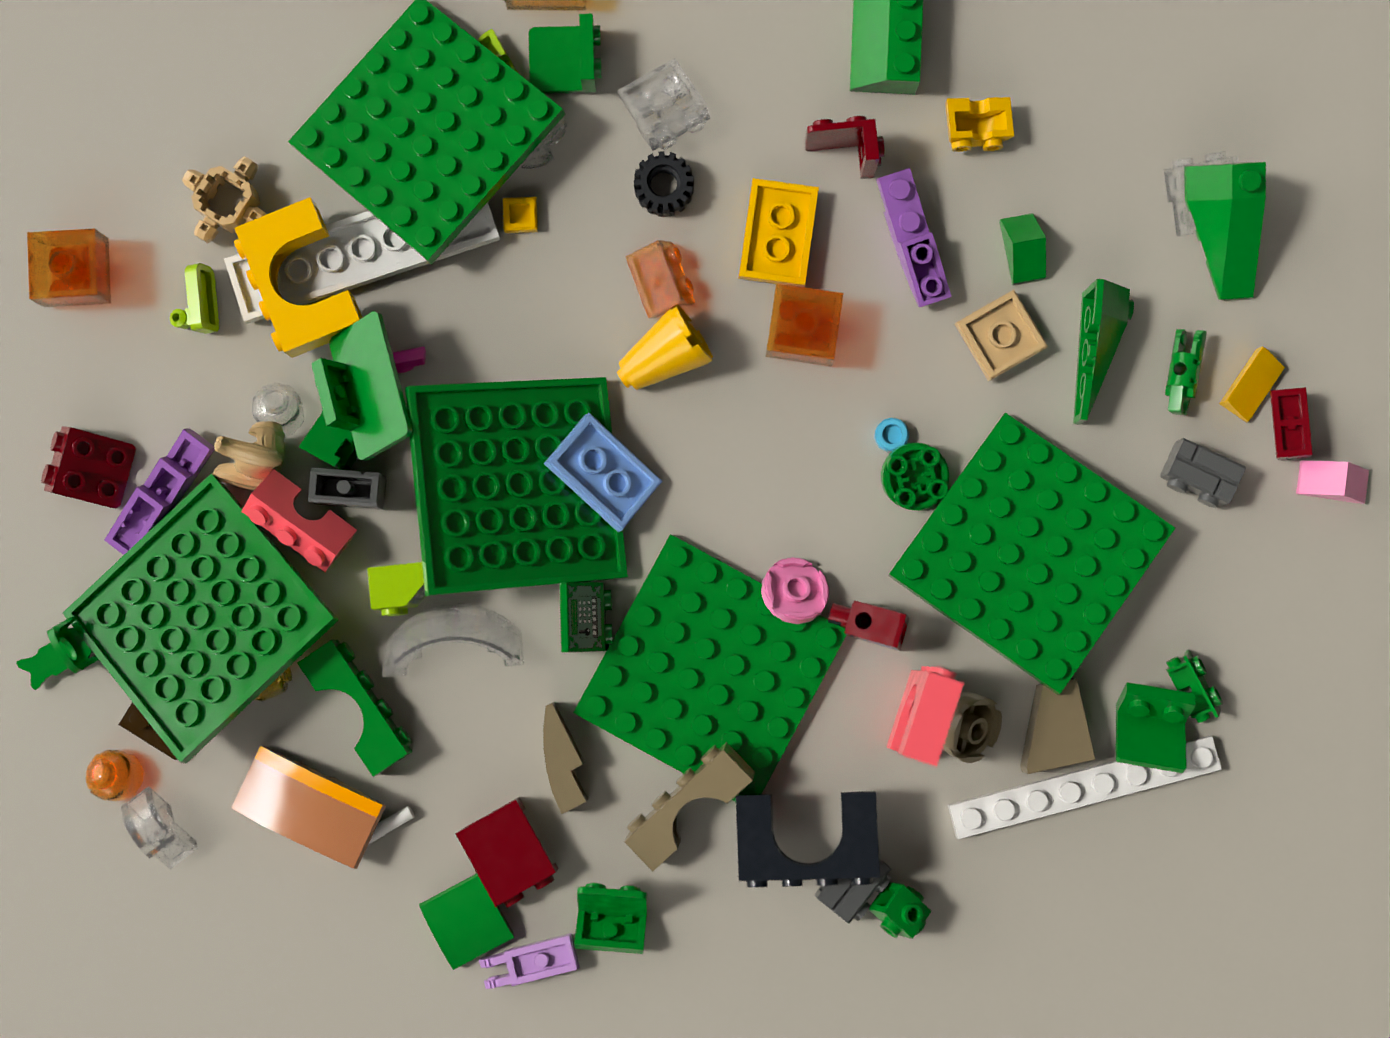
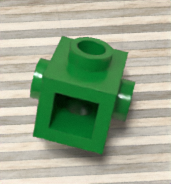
[868,882,932,939]

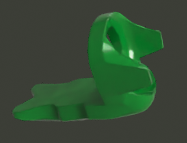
[16,617,99,690]

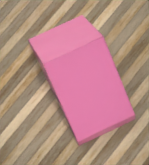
[1296,461,1369,504]

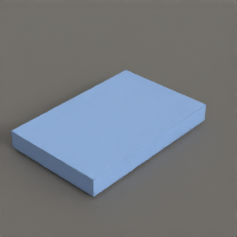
[543,413,662,532]

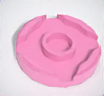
[761,557,829,624]

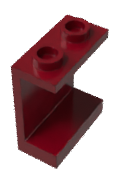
[456,797,559,907]

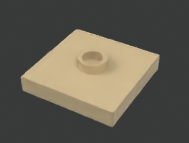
[955,290,1048,382]

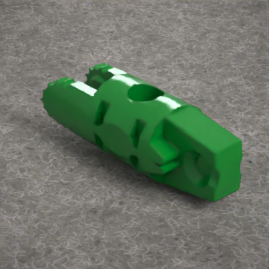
[1165,329,1207,416]

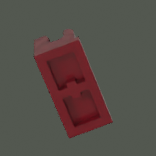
[1270,387,1313,460]

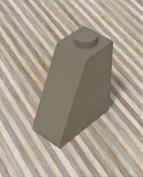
[1020,678,1095,774]

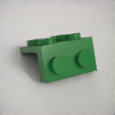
[528,13,602,93]
[574,883,648,954]

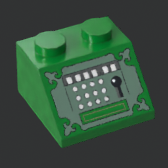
[559,582,613,652]

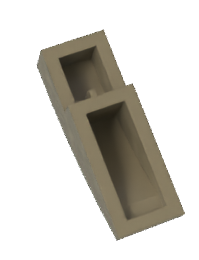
[543,702,588,815]

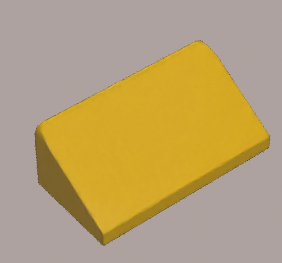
[1219,346,1285,423]

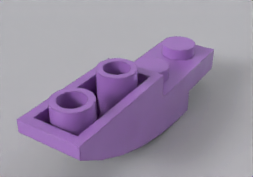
[876,168,952,307]

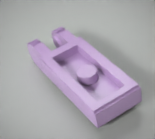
[479,933,580,989]

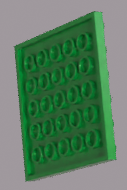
[288,0,566,265]
[405,377,628,596]
[888,413,1176,695]
[63,474,339,764]
[573,534,847,802]

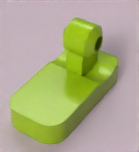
[170,263,219,334]

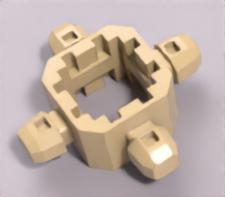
[182,156,267,243]

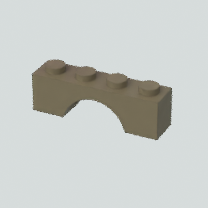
[624,742,755,872]

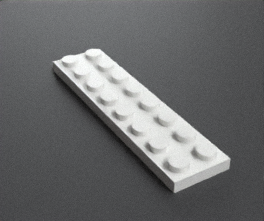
[224,202,500,324]

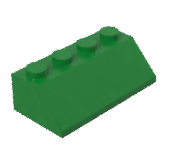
[849,0,923,95]

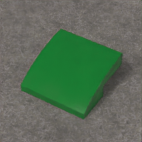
[419,873,514,970]

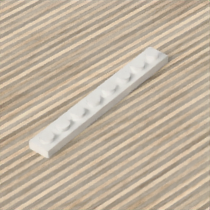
[948,736,1222,839]

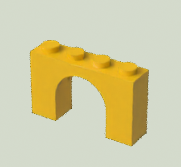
[234,197,363,358]

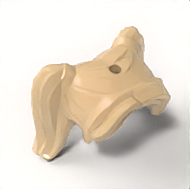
[212,421,285,490]

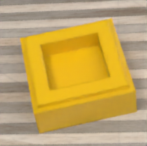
[503,197,538,233]

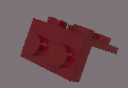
[805,116,885,179]
[41,426,136,509]

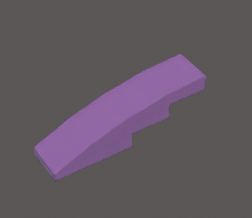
[104,428,215,555]

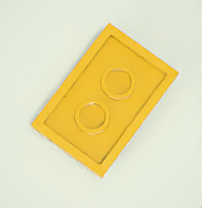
[738,178,819,288]

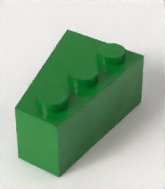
[299,413,358,470]

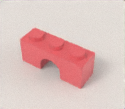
[241,469,357,572]

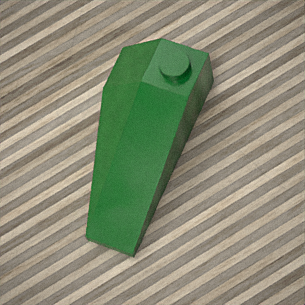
[1184,162,1266,300]
[1073,279,1134,425]

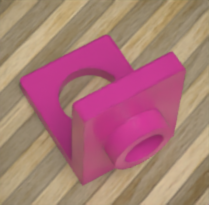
[392,346,426,373]

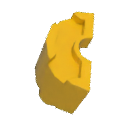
[945,97,1014,152]

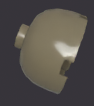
[943,692,1002,764]

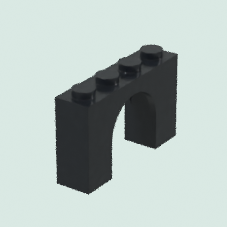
[736,791,880,888]

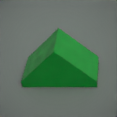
[999,213,1046,285]

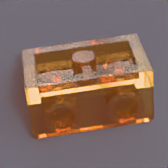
[625,240,695,319]

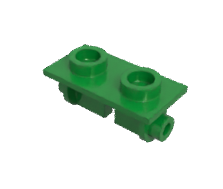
[1166,649,1223,723]

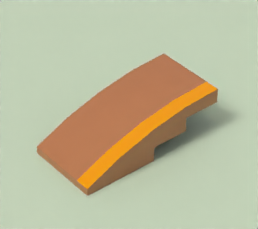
[231,746,386,869]

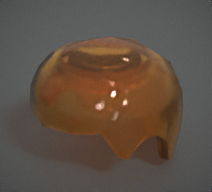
[85,749,144,802]

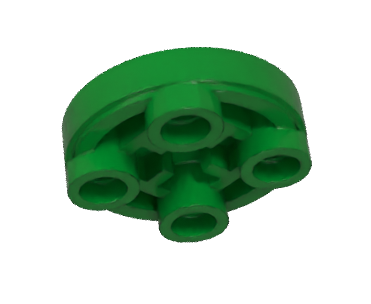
[881,442,949,510]

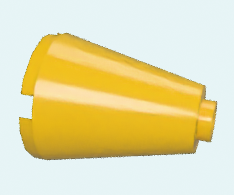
[617,304,713,390]

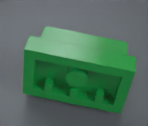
[1116,682,1196,773]

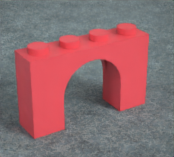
[886,666,964,767]

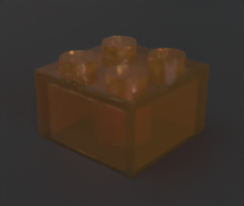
[27,228,111,307]
[765,283,844,366]

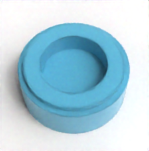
[874,418,909,452]

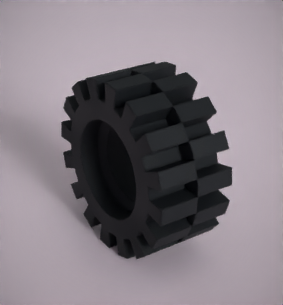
[634,151,694,217]

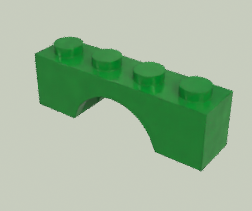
[297,640,413,777]

